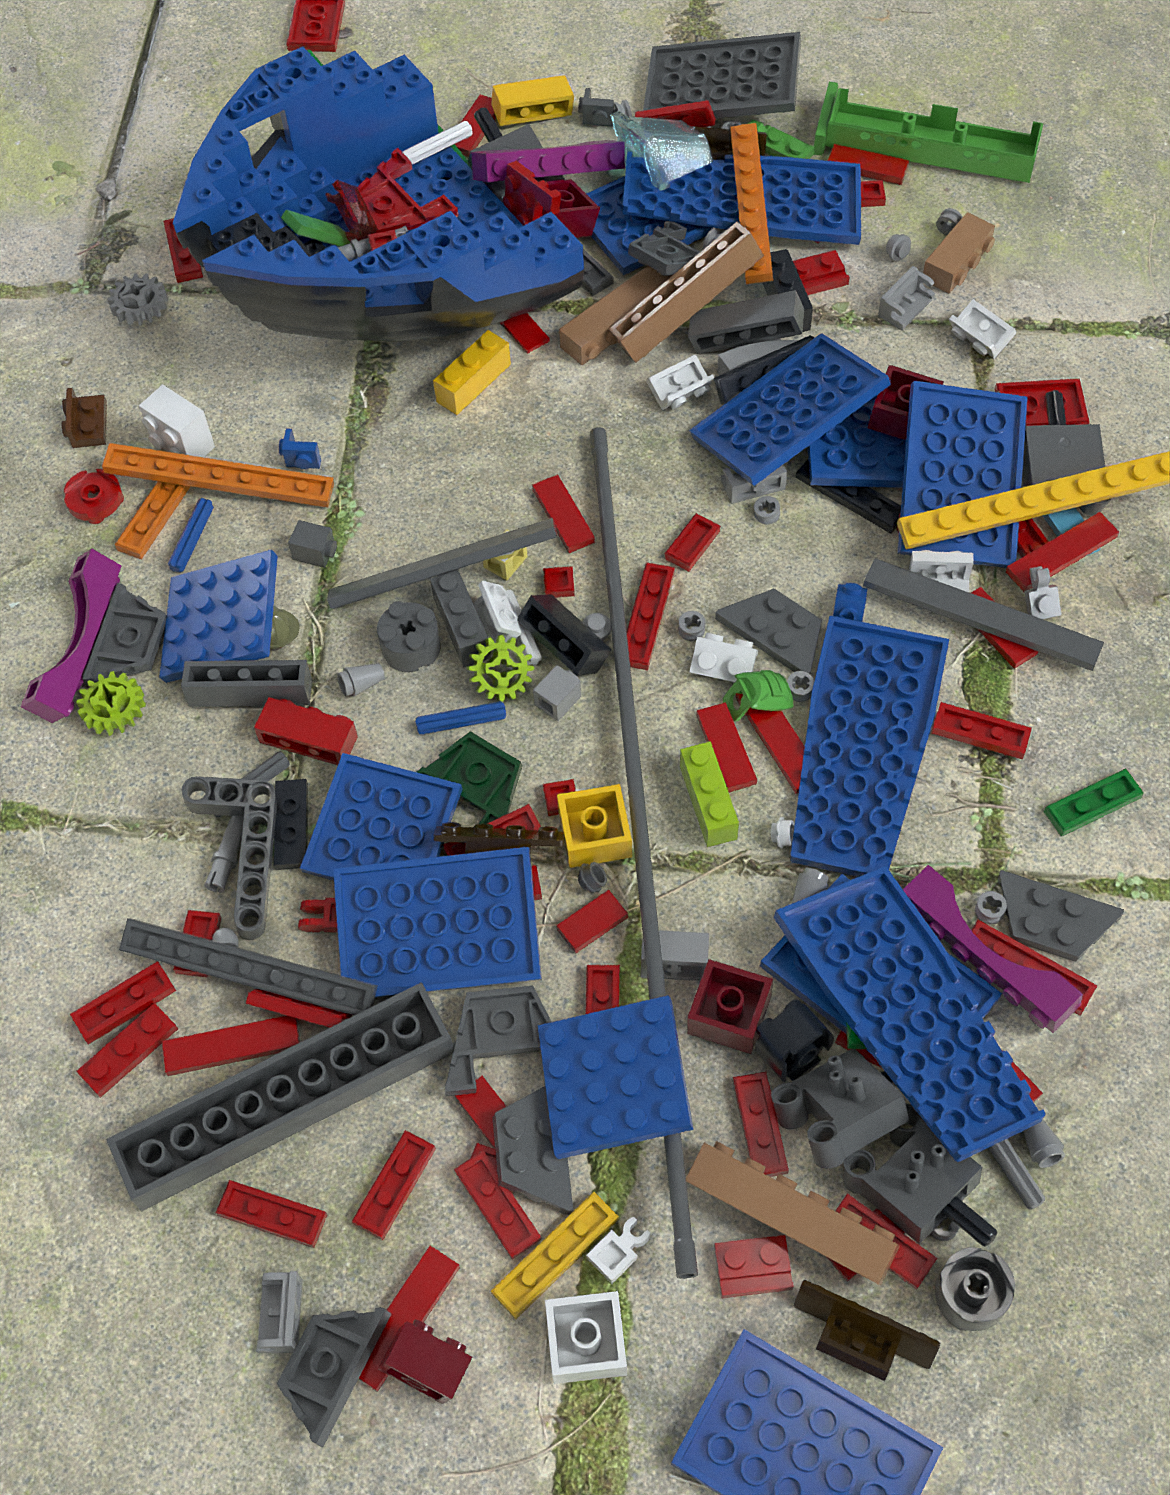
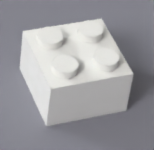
[139,384,215,457]
[545,1291,627,1384]

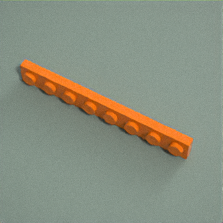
[730,123,773,285]
[102,443,334,508]

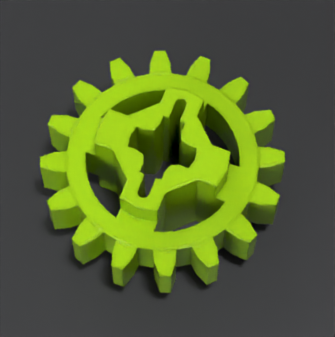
[467,635,534,701]
[76,671,146,736]

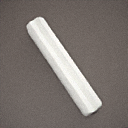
[403,121,473,165]
[506,590,542,665]

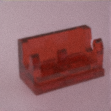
[325,180,378,241]

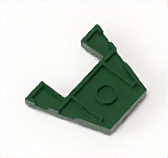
[416,731,523,824]

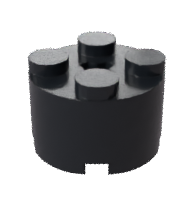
[755,999,834,1082]

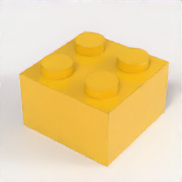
[557,784,632,868]

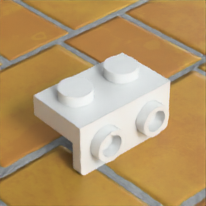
[949,299,1016,359]
[646,354,715,410]
[908,550,973,592]
[473,581,522,653]
[690,633,759,682]

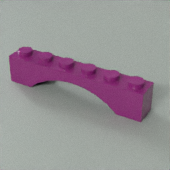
[471,140,625,182]
[20,548,122,723]
[903,865,1083,1033]

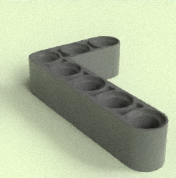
[181,776,277,940]

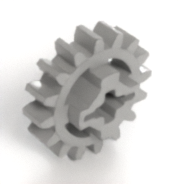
[107,273,168,326]

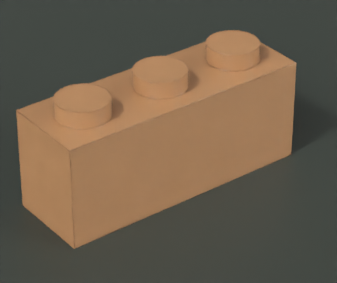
[923,212,995,294]

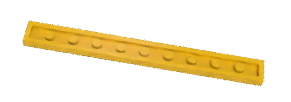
[897,451,1170,550]

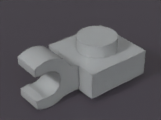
[1024,566,1061,619]

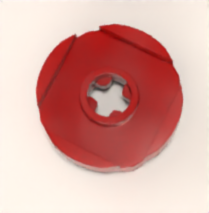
[64,469,124,524]

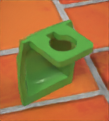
[723,670,794,722]

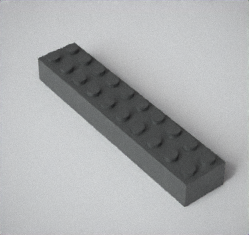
[106,982,454,1212]

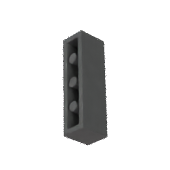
[688,290,804,354]
[181,660,312,707]

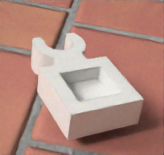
[586,1217,650,1284]

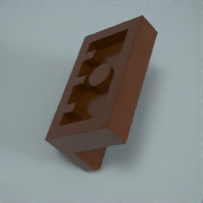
[61,388,107,448]

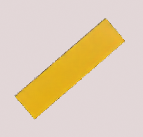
[491,1192,619,1320]

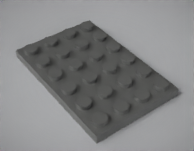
[643,32,801,118]

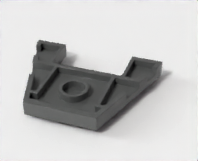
[628,221,700,276]
[445,985,552,1096]

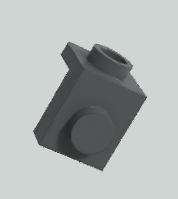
[578,88,614,127]

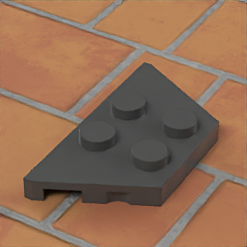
[82,583,167,685]
[715,588,822,675]
[997,870,1124,962]
[492,1086,573,1215]
[277,1307,391,1448]

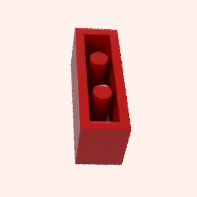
[254,697,358,766]

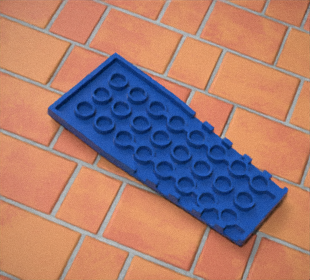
[622,151,861,245]
[790,616,949,877]
[773,866,1046,1162]

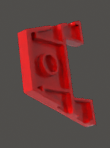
[346,148,459,234]
[503,160,561,226]

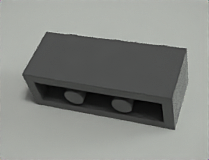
[430,569,491,668]

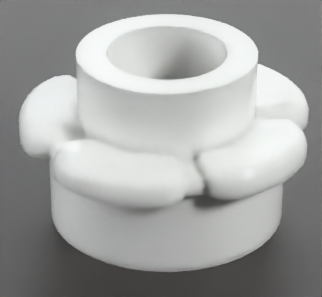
[771,817,794,848]

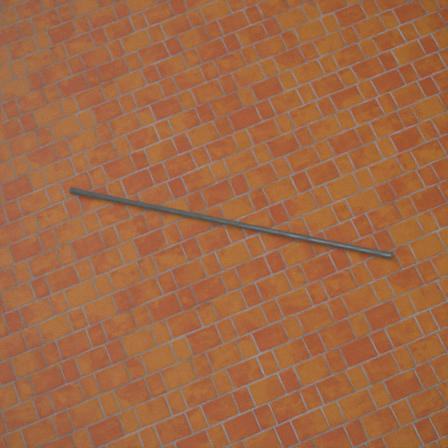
[590,427,698,1279]

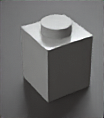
[533,665,581,721]

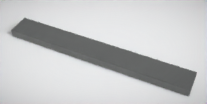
[327,518,557,609]
[863,558,1104,671]
[119,918,378,1015]

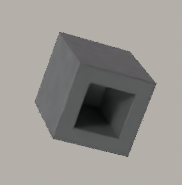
[288,520,337,568]

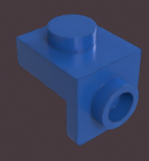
[279,428,321,469]
[833,583,868,622]

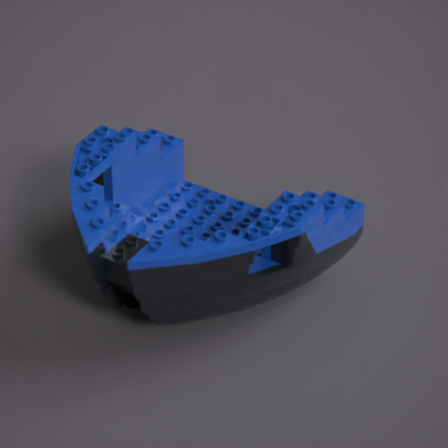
[173,47,584,342]

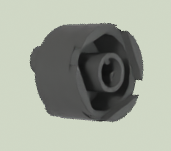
[377,601,441,673]
[935,1247,1015,1331]

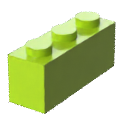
[680,741,739,848]

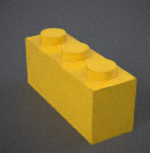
[492,75,574,126]
[433,330,511,415]

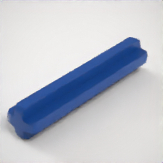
[168,498,214,573]
[415,701,506,734]

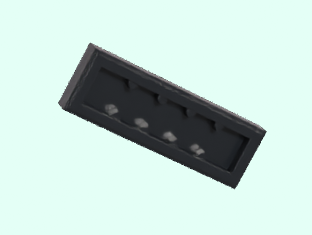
[274,779,308,870]

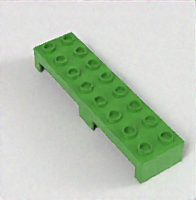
[825,88,1043,183]

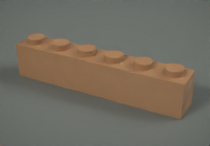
[609,222,764,363]
[559,266,674,365]
[686,1141,900,1285]

